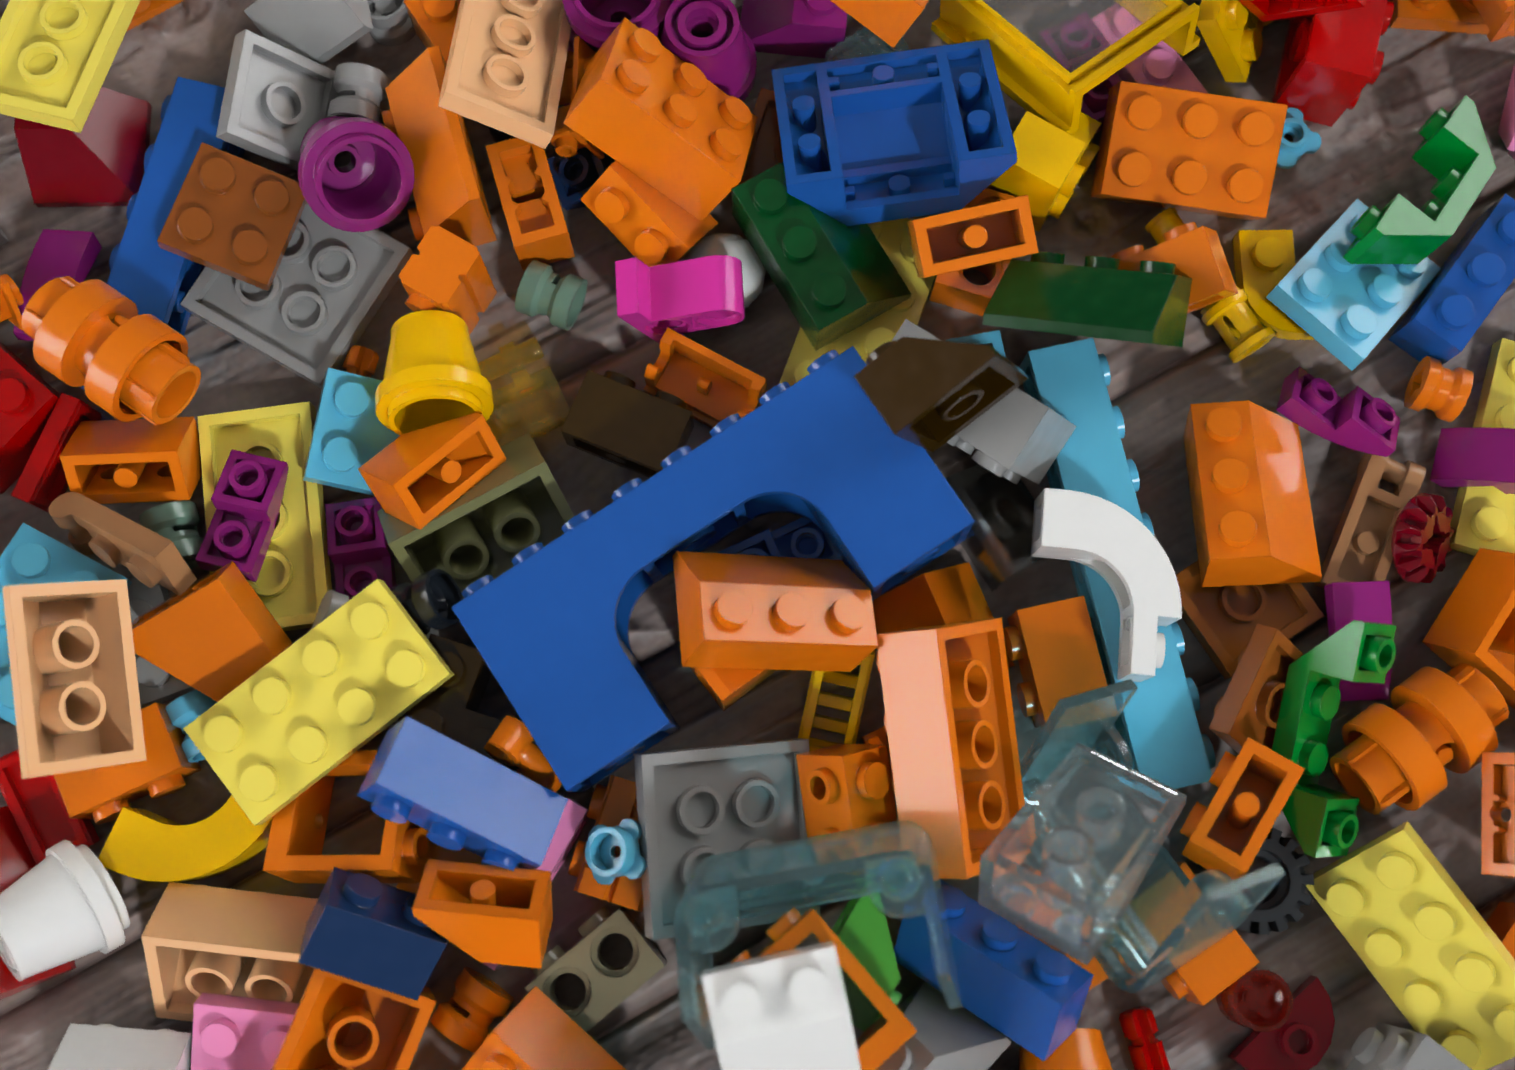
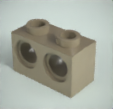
[525,906,667,1032]

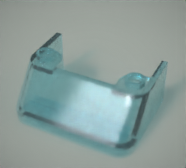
[1020,679,1286,993]
[674,820,962,1050]

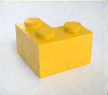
[988,111,1101,232]

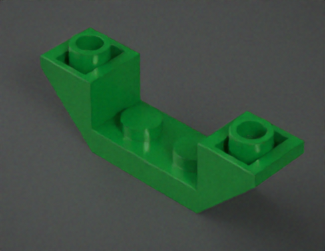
[1343,95,1496,264]
[1272,620,1396,858]

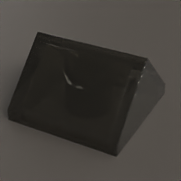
[946,464,1047,593]

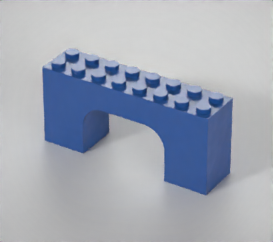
[451,346,975,792]

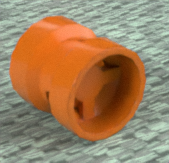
[429,967,514,1053]

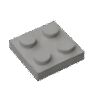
[216,29,337,171]

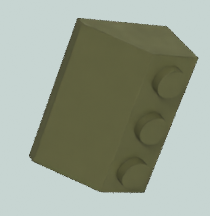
[377,432,574,599]

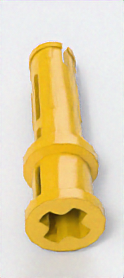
[1145,207,1276,363]

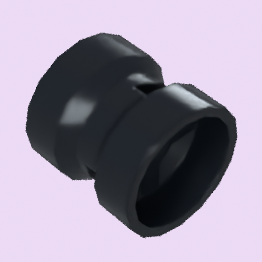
[390,569,463,636]

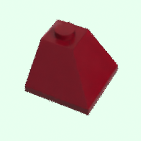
[14,87,152,207]

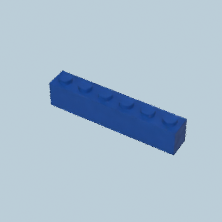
[80,77,245,391]

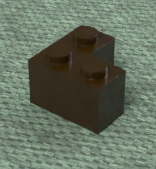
[396,634,517,772]

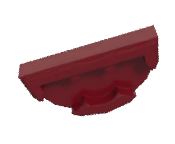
[1227,975,1335,1070]

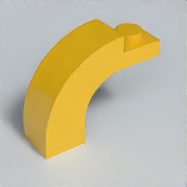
[98,795,273,882]

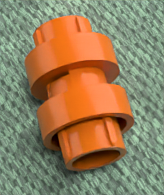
[21,276,201,425]
[1330,663,1509,815]

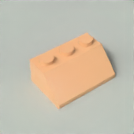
[2,579,147,779]
[141,882,319,1022]

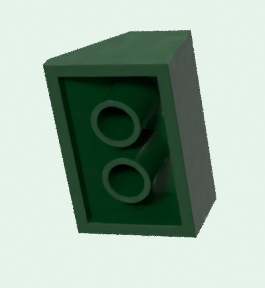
[732,162,912,351]
[982,251,1192,347]

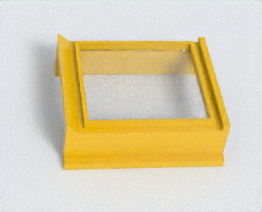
[931,0,1200,134]

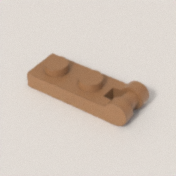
[1315,453,1426,589]
[48,492,197,596]

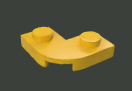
[1232,230,1315,340]

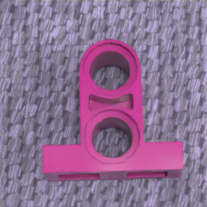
[615,255,745,344]

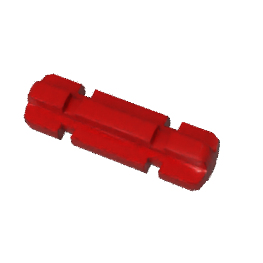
[1119,1006,1171,1070]

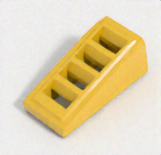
[798,650,876,751]

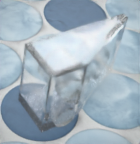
[978,742,1187,965]

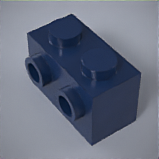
[298,867,447,1000]

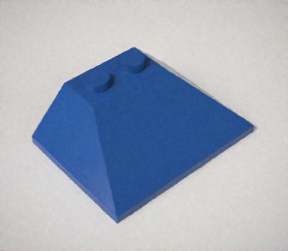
[771,39,1017,226]

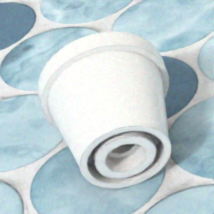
[0,840,130,981]

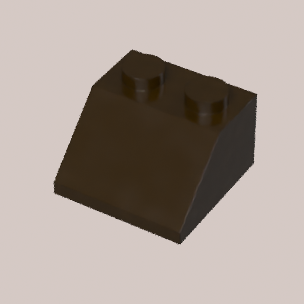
[854,337,1029,452]

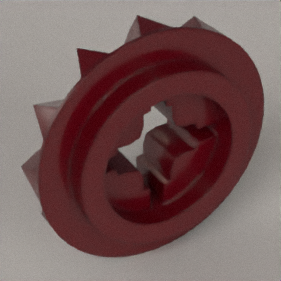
[1391,493,1455,583]

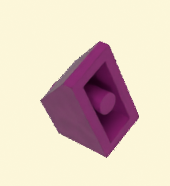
[740,0,847,60]

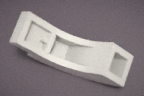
[1031,488,1182,682]

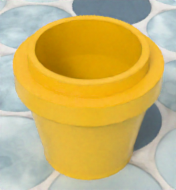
[375,310,494,436]

